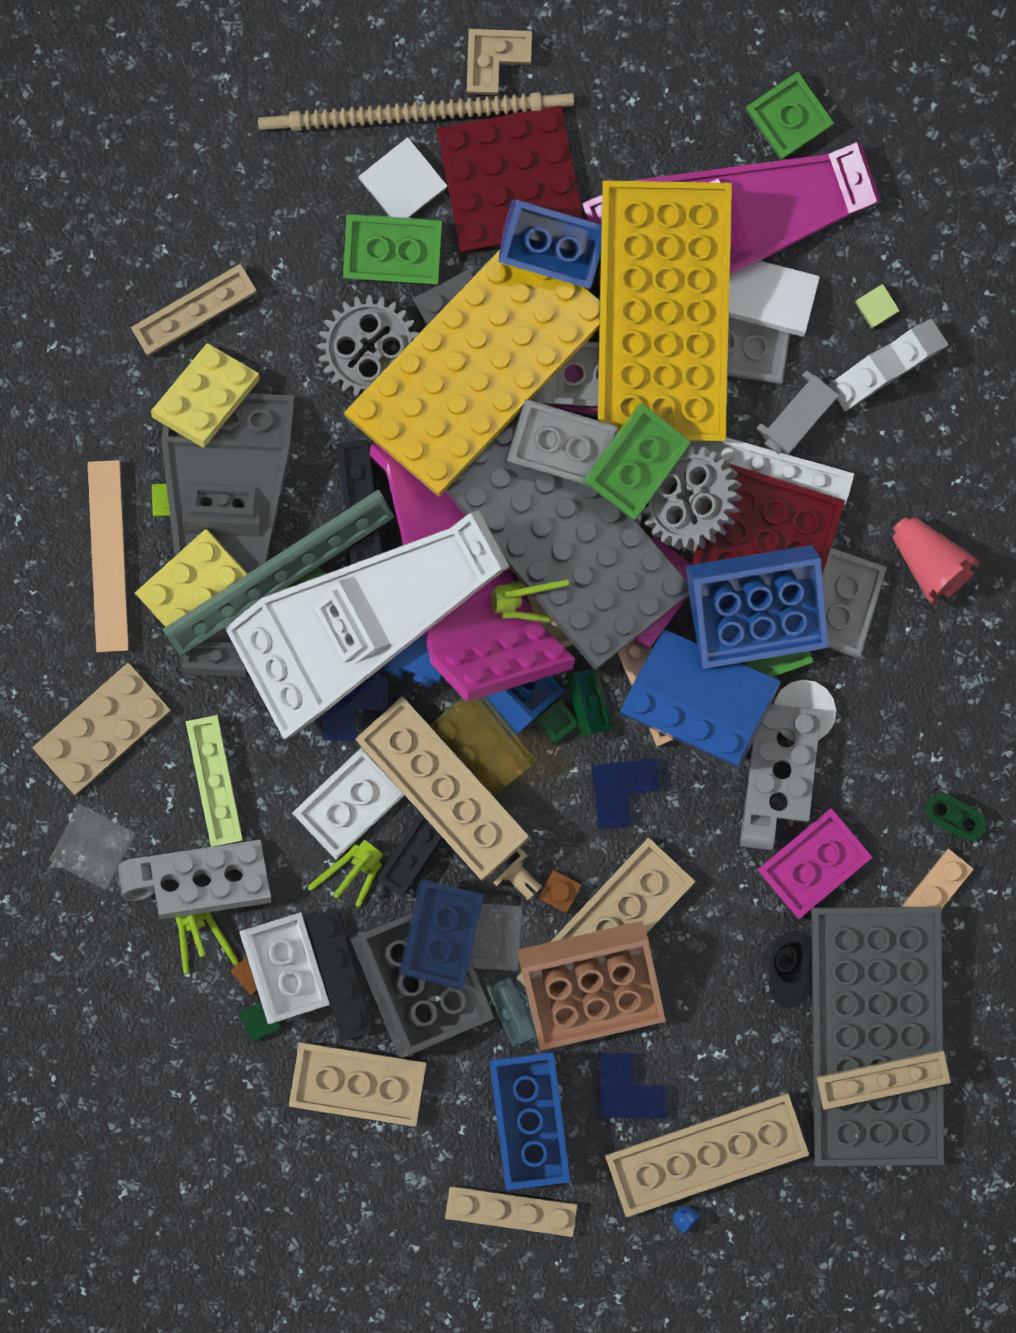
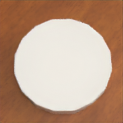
[773,680,836,742]

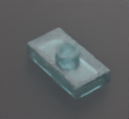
[487,977,536,1046]

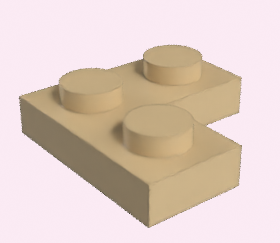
[467,29,532,95]

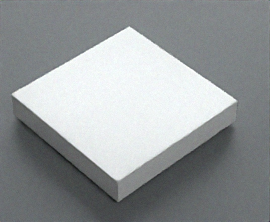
[358,137,447,218]

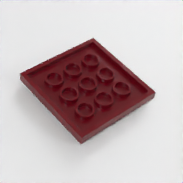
[437,105,583,254]
[686,464,845,584]

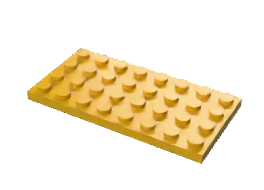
[597,181,732,441]
[344,250,600,497]

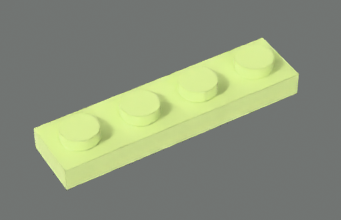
[186,715,243,847]

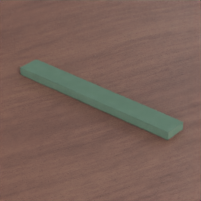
[162,490,395,656]

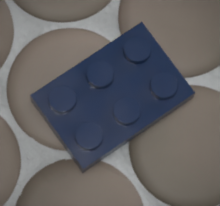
[399,879,484,990]

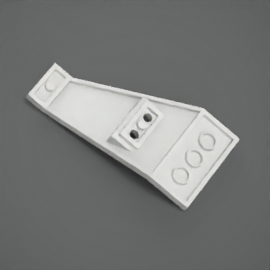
[225,510,509,739]

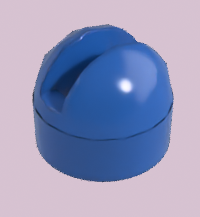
[673,1206,701,1235]

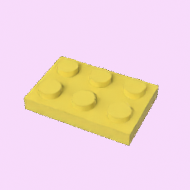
[151,343,259,448]
[135,528,248,627]

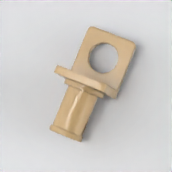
[493,848,542,901]

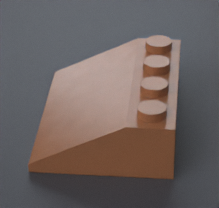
[517,921,666,1051]

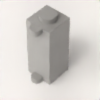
[756,371,839,455]

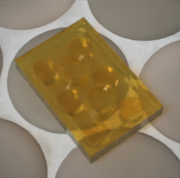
[429,697,536,797]

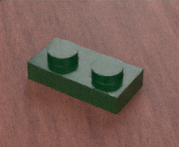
[565,668,614,737]

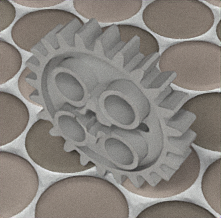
[317,295,419,398]
[641,446,742,551]

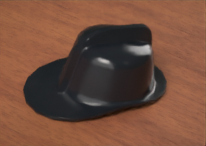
[764,930,812,1008]

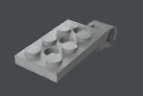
[531,342,599,407]
[740,704,822,850]
[118,840,271,920]

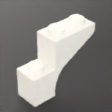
[828,318,948,411]

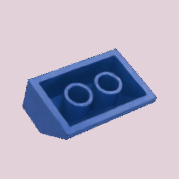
[498,200,601,289]
[475,676,565,739]

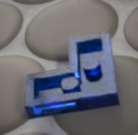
[322,678,389,742]
[591,758,659,829]
[600,1053,665,1118]

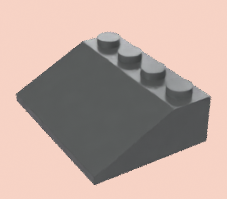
[350,913,495,1058]

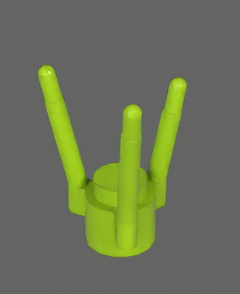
[491,580,570,622]
[308,840,384,907]
[175,912,239,974]

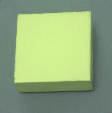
[855,284,899,329]

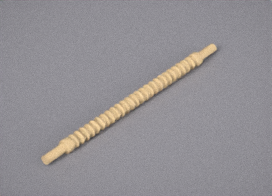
[258,92,574,131]

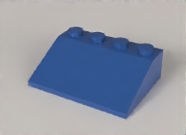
[686,545,829,669]
[620,629,780,769]

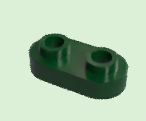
[925,793,986,841]

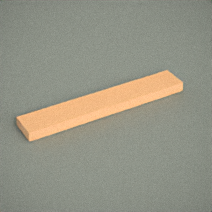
[88,460,129,653]

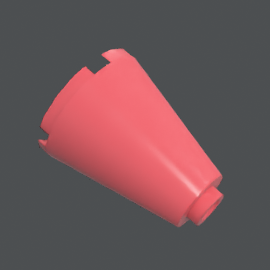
[893,517,980,605]

